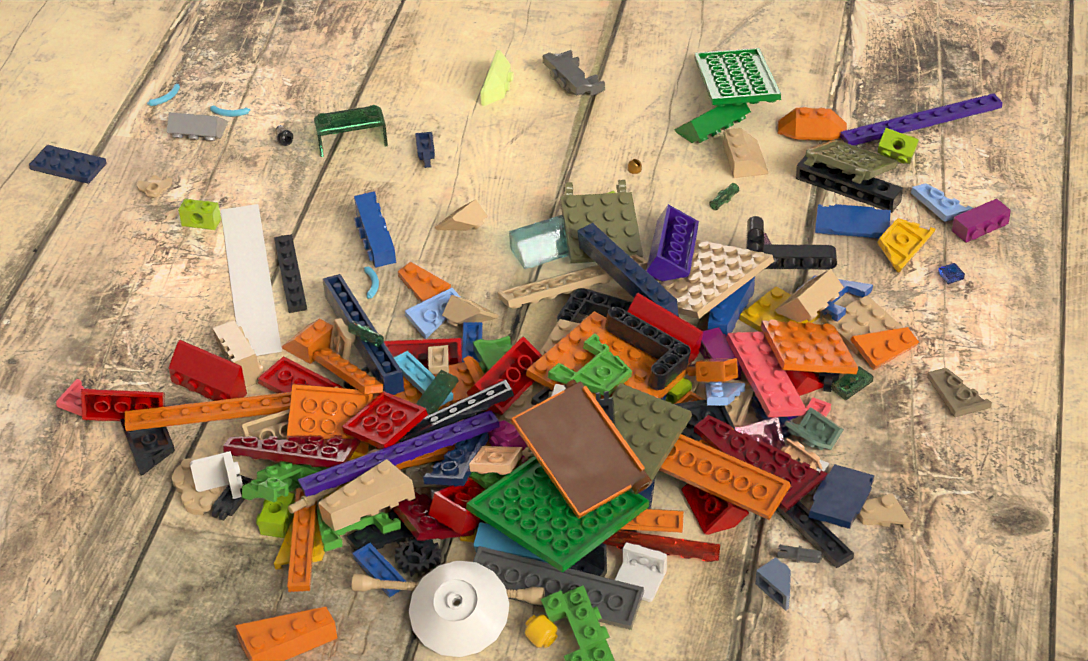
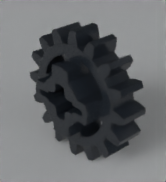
[394,537,441,577]

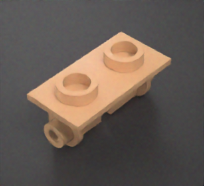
[781,438,823,470]

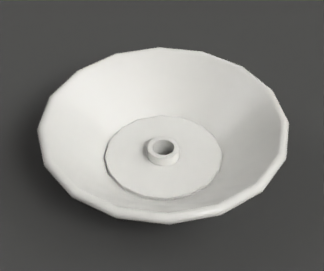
[409,560,510,657]

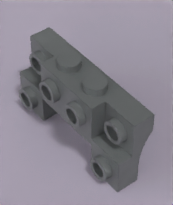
[543,50,605,96]

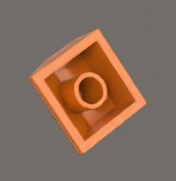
[282,319,333,364]

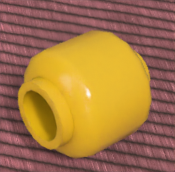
[525,615,558,648]

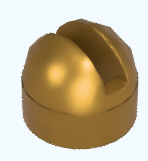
[628,159,642,174]

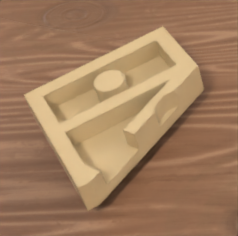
[857,493,911,528]

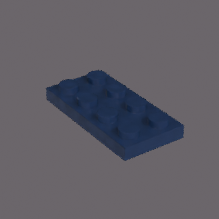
[29,145,107,184]

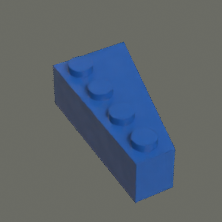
[354,191,396,268]
[708,276,755,336]

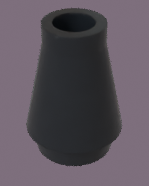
[275,125,294,146]

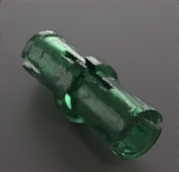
[709,183,740,211]
[348,321,384,347]

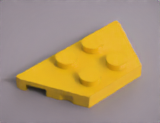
[877,218,936,273]
[274,513,325,570]

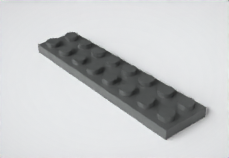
[473,546,644,630]

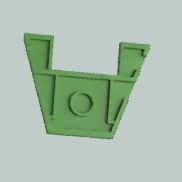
[548,333,632,396]
[317,509,401,552]

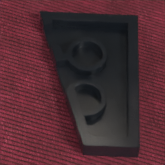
[346,510,414,551]

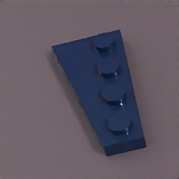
[423,432,489,486]

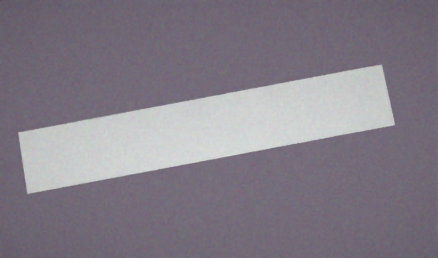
[221,204,282,356]

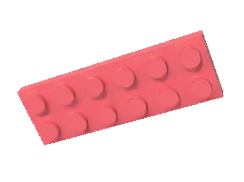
[726,332,807,418]

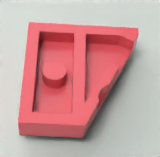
[56,379,85,416]

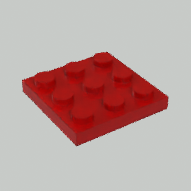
[342,391,428,449]

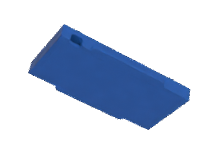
[815,204,891,239]

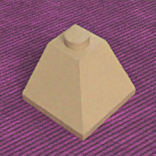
[435,199,488,231]
[442,295,499,326]

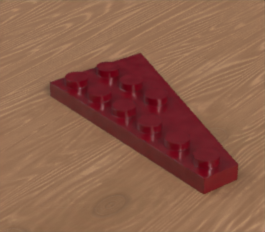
[693,415,828,512]
[223,435,361,468]
[392,488,475,541]

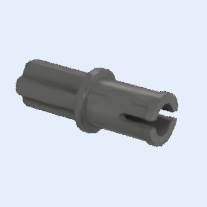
[778,544,822,563]

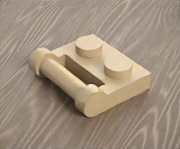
[330,318,356,363]

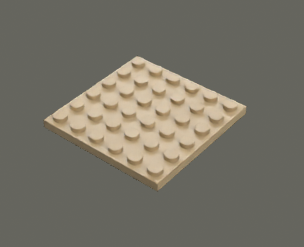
[617,240,774,318]

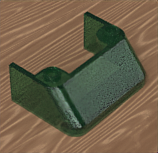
[314,105,388,157]

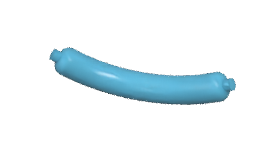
[147,84,180,106]
[210,105,251,117]
[364,266,379,299]

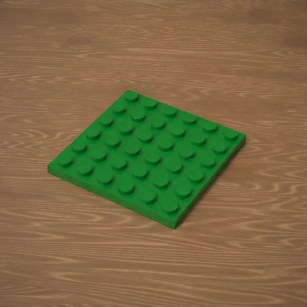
[467,456,650,573]

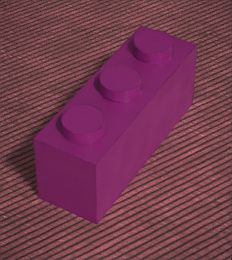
[952,198,1011,243]
[699,327,742,380]

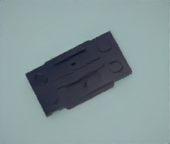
[809,464,875,529]

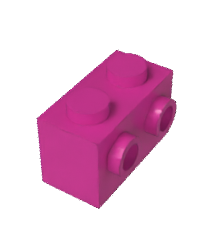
[488,420,528,459]

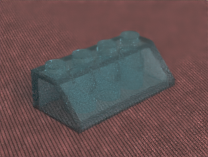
[509,215,569,269]

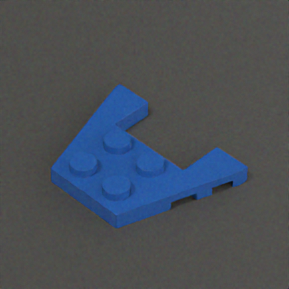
[796,275,873,321]

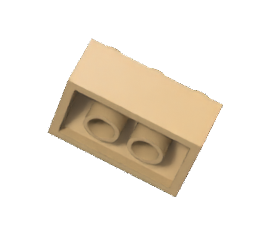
[723,128,768,178]
[775,269,844,323]
[241,409,290,462]

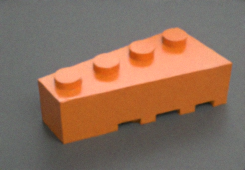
[235,606,338,661]

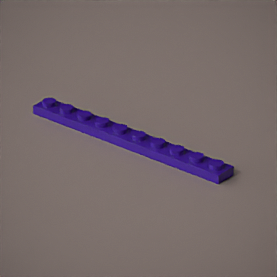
[840,93,1003,146]
[298,410,500,497]

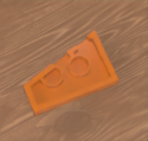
[398,262,451,302]
[850,327,919,370]

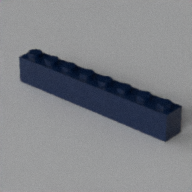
[577,223,679,317]

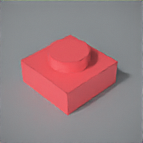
[805,397,831,417]

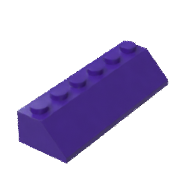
[646,204,699,281]

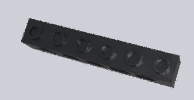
[796,156,903,213]

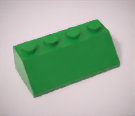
[674,103,751,143]

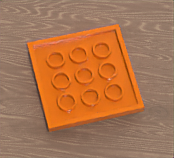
[760,320,858,374]
[287,384,373,454]

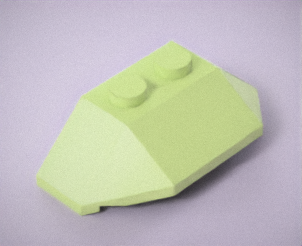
[481,50,514,106]

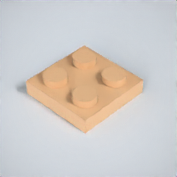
[469,446,523,475]

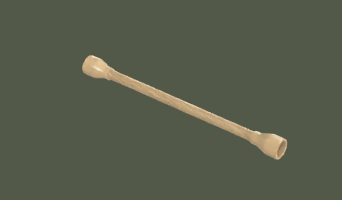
[352,574,545,605]

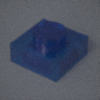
[938,263,965,285]

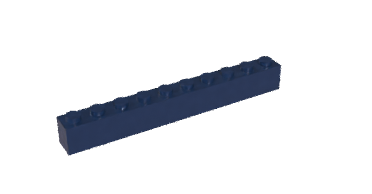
[322,274,405,395]

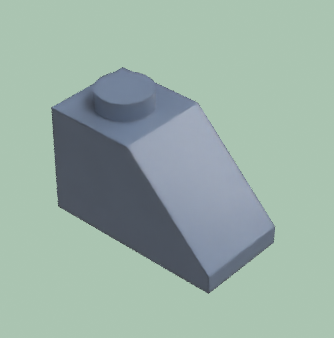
[755,557,791,611]

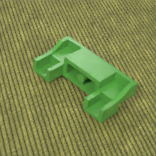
[473,336,512,374]
[242,461,329,502]
[541,586,615,661]

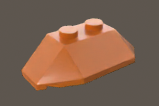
[778,107,847,140]

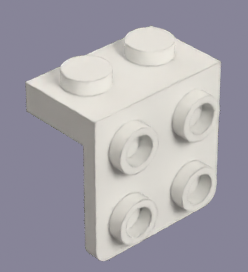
[190,451,243,499]
[615,542,667,602]

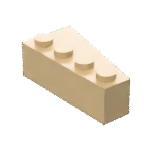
[213,320,264,387]
[318,459,415,531]

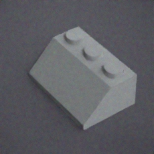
[167,112,228,141]

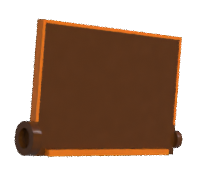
[511,379,652,519]

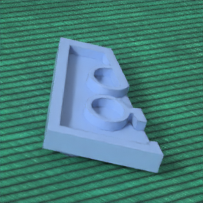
[911,183,973,222]
[405,288,460,339]
[705,382,745,405]

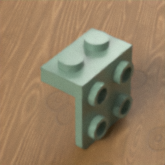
[784,407,844,450]

